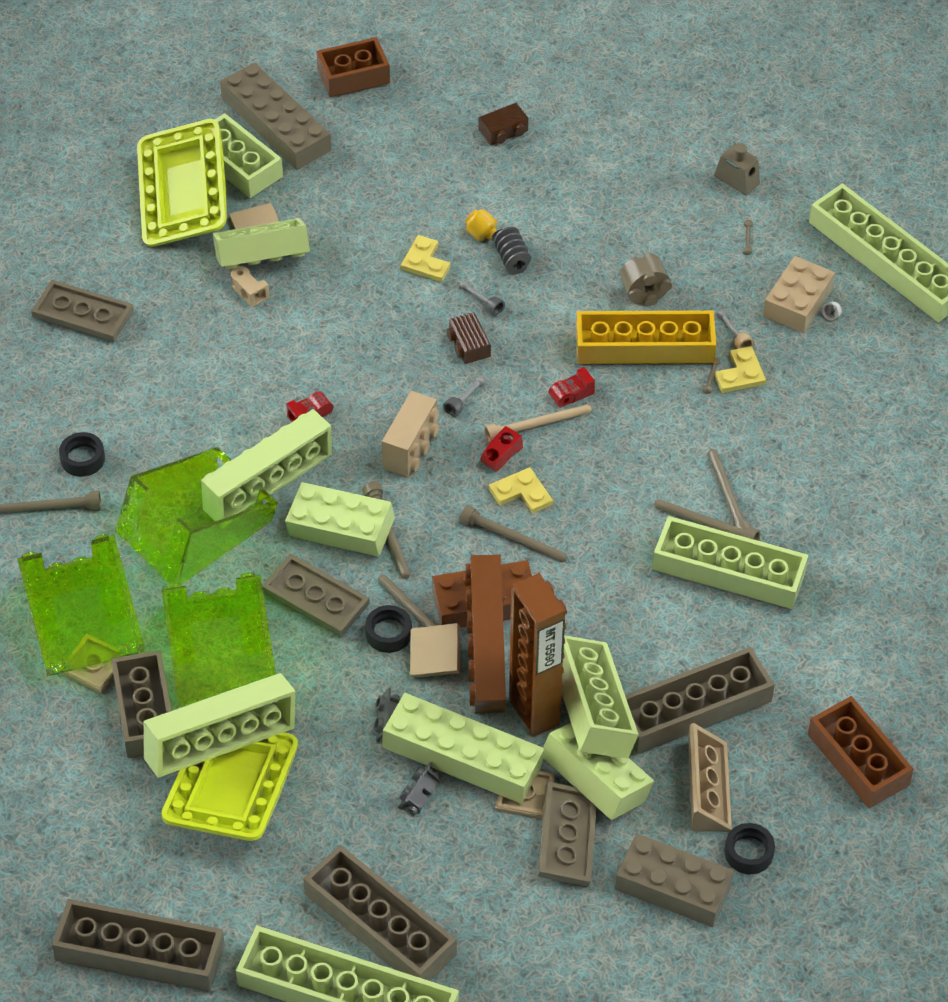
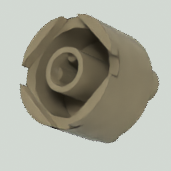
[620,253,672,306]

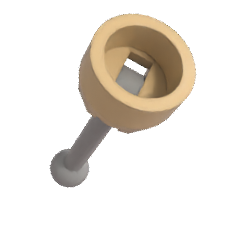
[717,310,754,349]

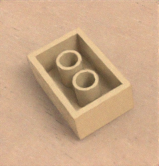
[763,256,835,333]
[382,391,440,478]

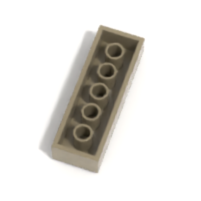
[220,62,331,170]
[625,647,775,754]
[303,845,457,981]
[52,899,225,992]

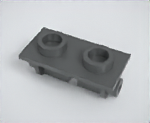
[373,688,401,741]
[397,762,441,815]

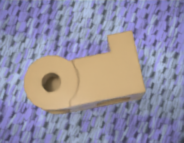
[231,266,270,307]

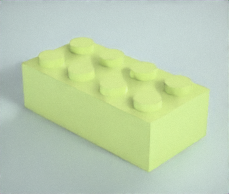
[215,113,283,198]
[212,218,310,269]
[285,482,395,557]
[543,723,654,820]

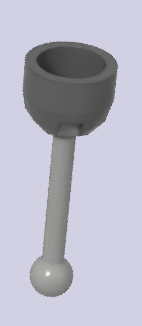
[460,281,505,317]
[443,377,485,417]

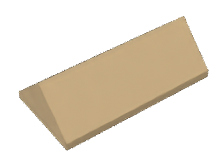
[688,723,732,831]

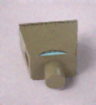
[714,143,760,196]

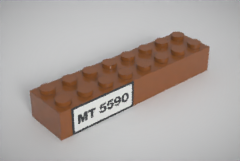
[509,573,567,737]

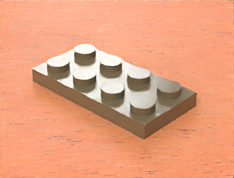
[31,280,134,342]
[262,553,370,637]
[537,782,596,887]

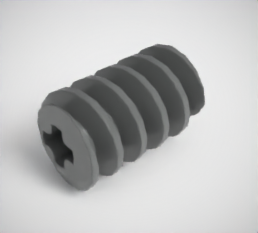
[492,226,531,275]

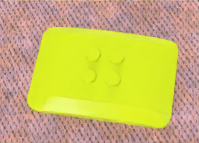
[137,119,227,247]
[161,733,298,841]

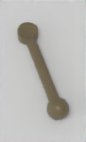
[743,220,753,255]
[703,357,720,394]

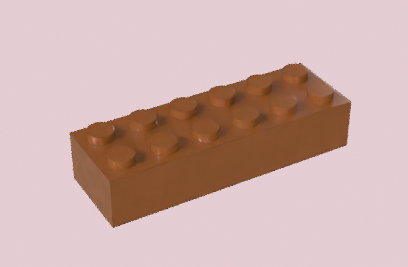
[465,554,506,713]

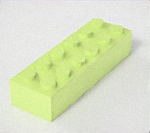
[201,409,332,527]
[652,516,808,609]
[561,635,639,759]
[144,673,295,778]
[382,693,545,804]

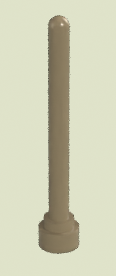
[708,449,752,529]
[362,481,410,579]
[0,491,101,514]
[654,499,761,541]
[459,505,567,562]
[378,575,461,645]

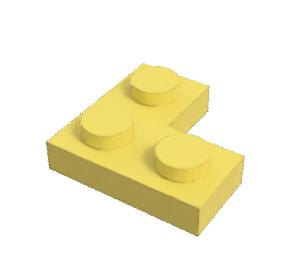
[401,235,450,283]
[715,346,766,393]
[489,467,553,514]

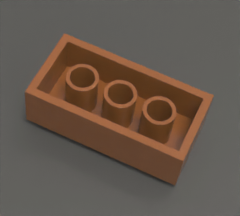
[432,560,532,628]
[808,696,914,808]

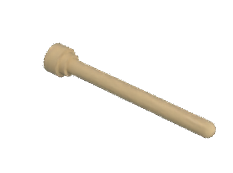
[484,404,592,443]

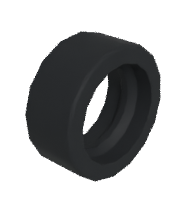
[59,432,105,477]
[365,605,412,653]
[724,823,775,875]

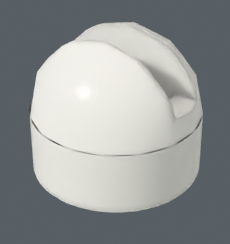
[822,301,842,320]

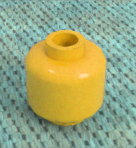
[465,209,498,242]

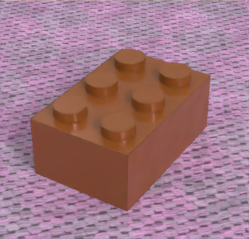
[316,37,390,97]

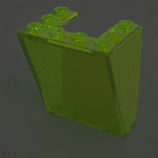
[115,447,278,589]
[17,534,145,677]
[161,572,276,708]

